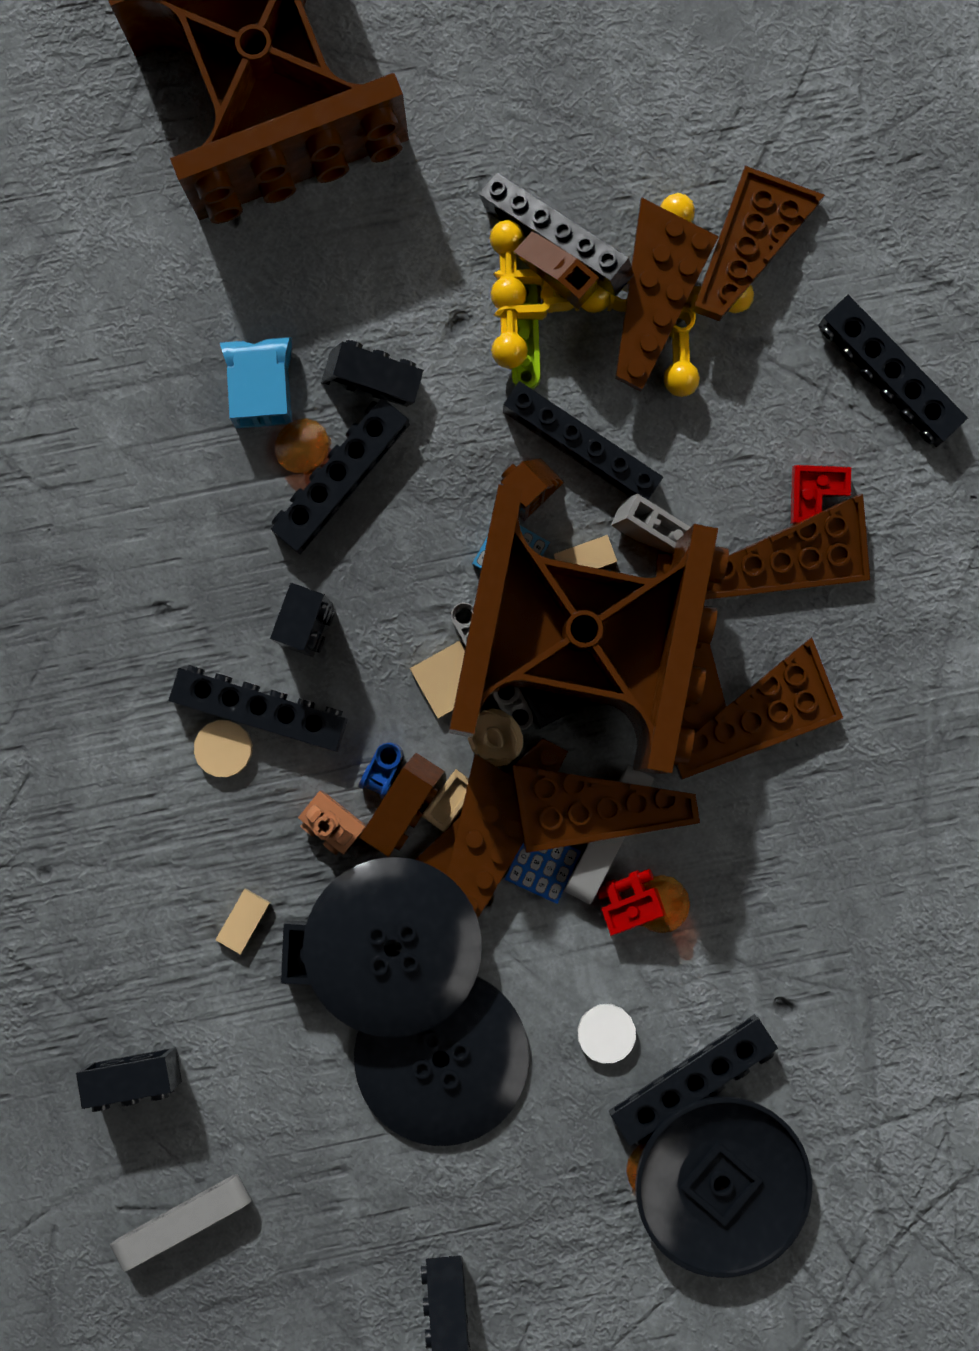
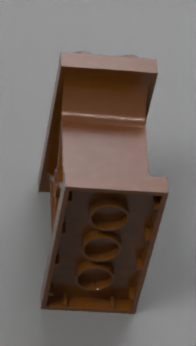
[108,0,409,224]
[449,484,729,774]

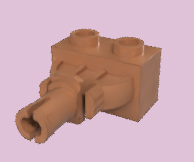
[298,790,366,855]

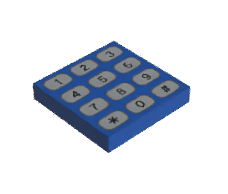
[505,843,581,904]

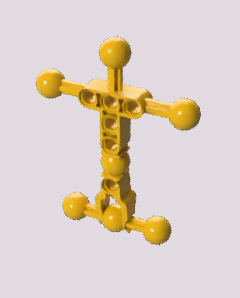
[489,193,754,397]

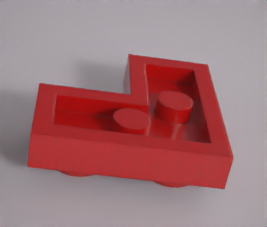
[791,465,851,524]

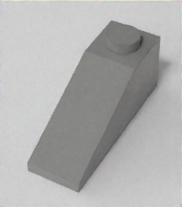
[611,494,690,555]

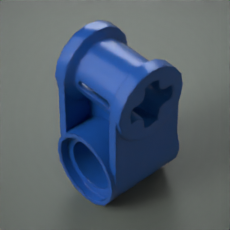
[358,742,403,799]

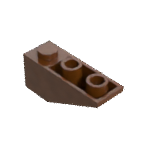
[513,231,599,310]

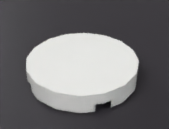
[578,1004,636,1063]

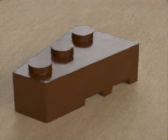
[501,458,565,521]
[359,753,445,857]

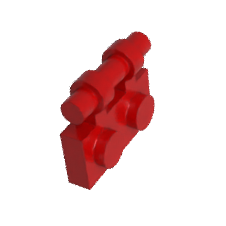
[597,869,667,936]

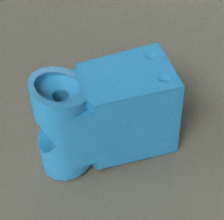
[220,337,292,428]

